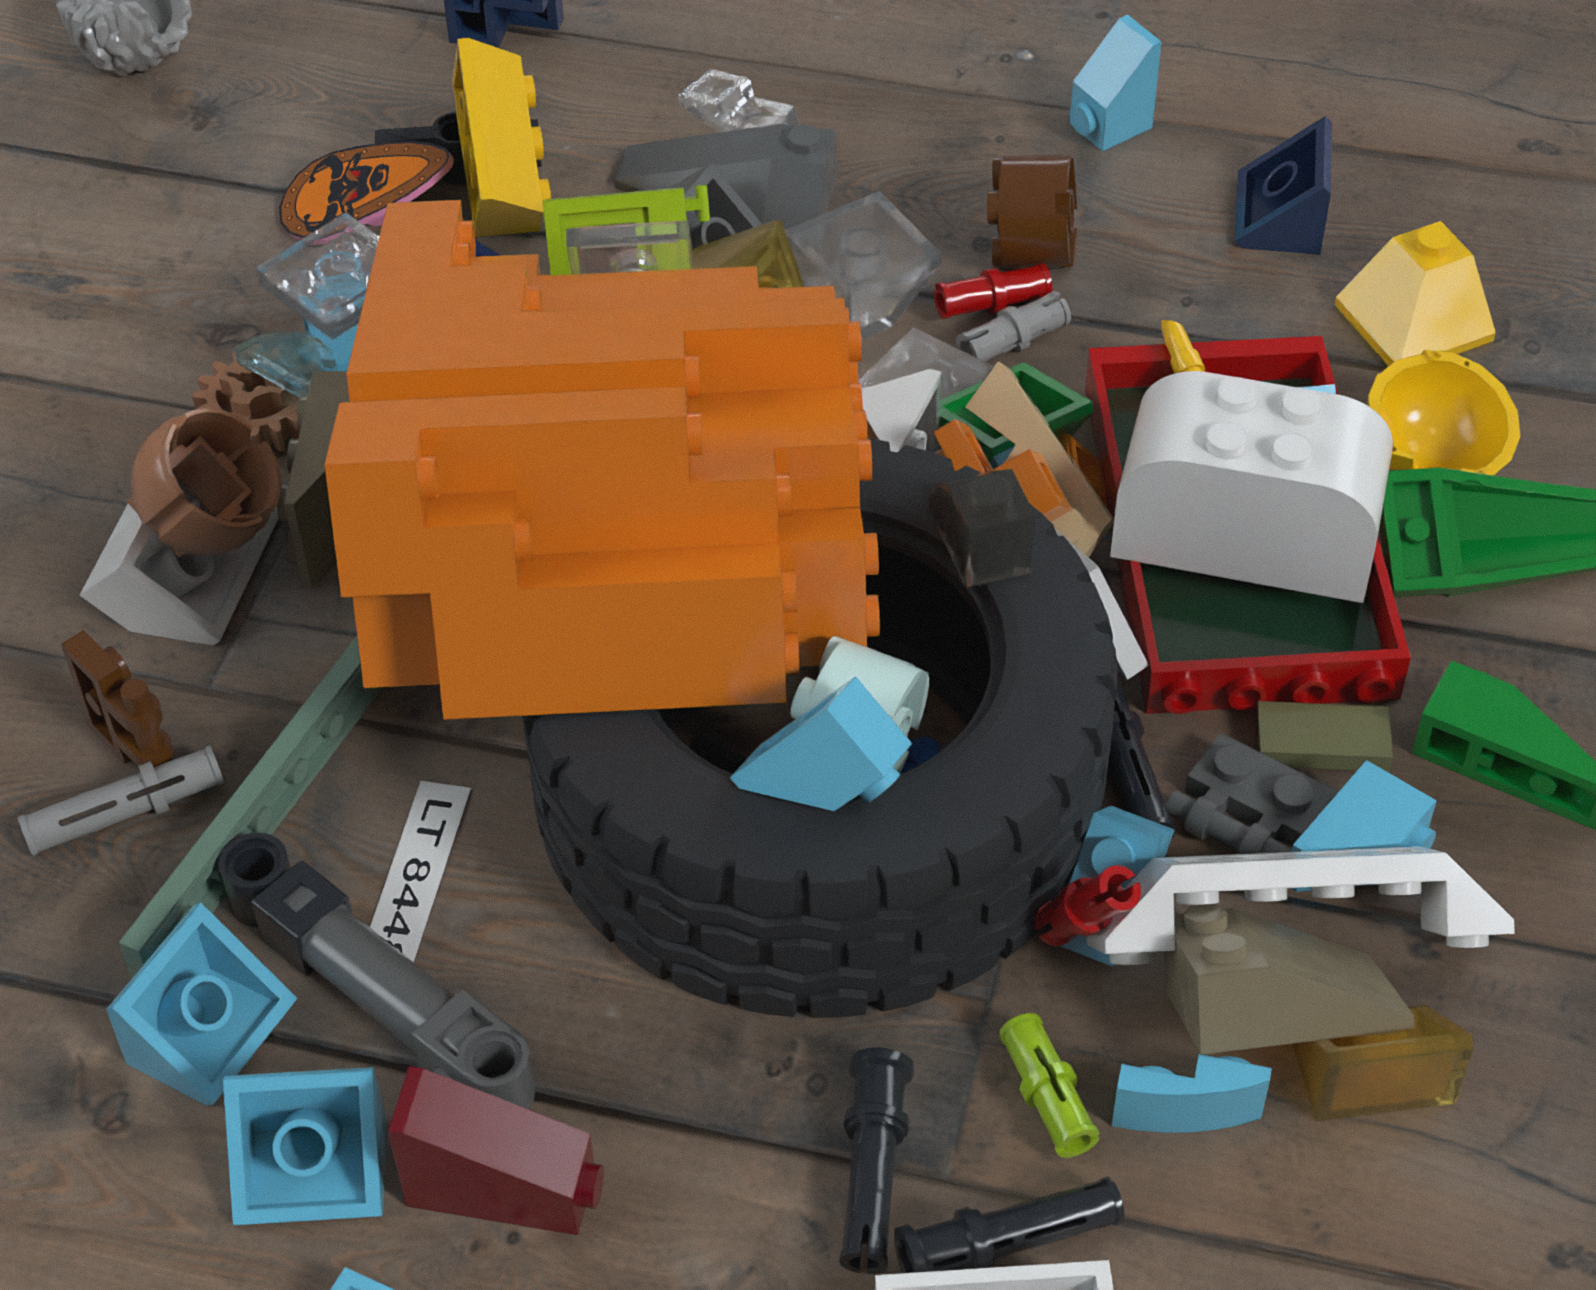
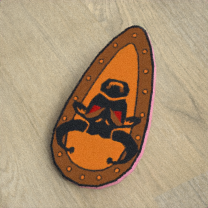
[279,141,454,243]

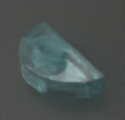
[234,332,338,397]

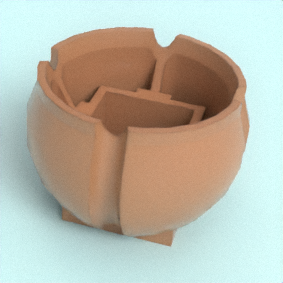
[126,408,282,557]

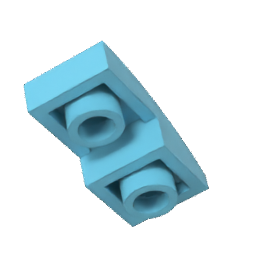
[1111,1054,1272,1133]

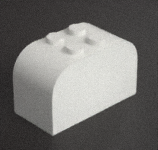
[1110,371,1393,603]

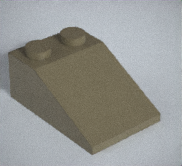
[1164,904,1414,1055]

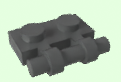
[1166,733,1337,854]

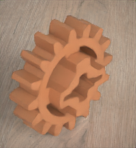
[192,347,317,452]

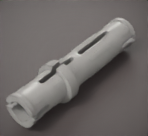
[18,745,225,856]

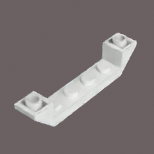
[1087,846,1515,965]

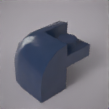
[444,0,564,48]

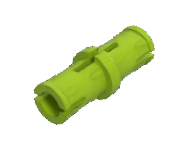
[999,1013,1100,1158]

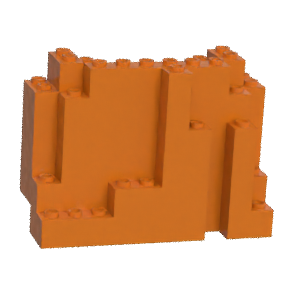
[324,200,880,720]

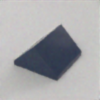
[1235,116,1332,255]

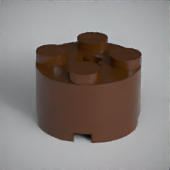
[987,154,1077,269]

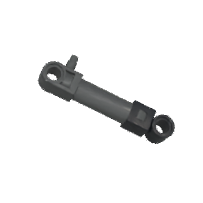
[218,833,536,1109]

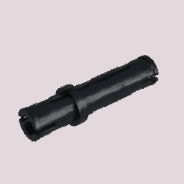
[1108,674,1176,839]

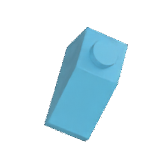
[1069,15,1162,152]
[730,676,912,811]
[1291,760,1437,892]

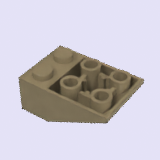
[277,371,350,589]

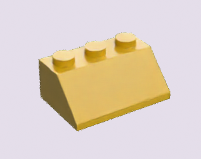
[452,38,551,237]

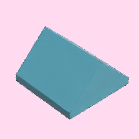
[106,903,298,1106]
[223,1067,387,1225]

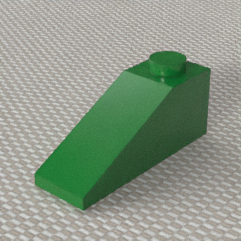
[1412,660,1596,830]

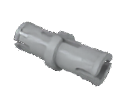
[956,291,1071,368]

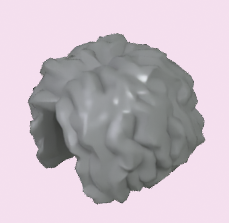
[56,0,192,76]

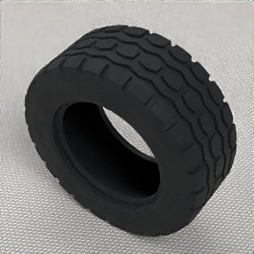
[522,438,1118,1018]

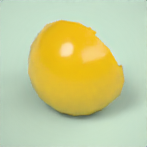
[1366,349,1521,476]

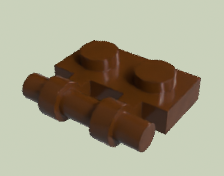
[61,630,174,767]

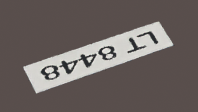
[370,781,471,963]

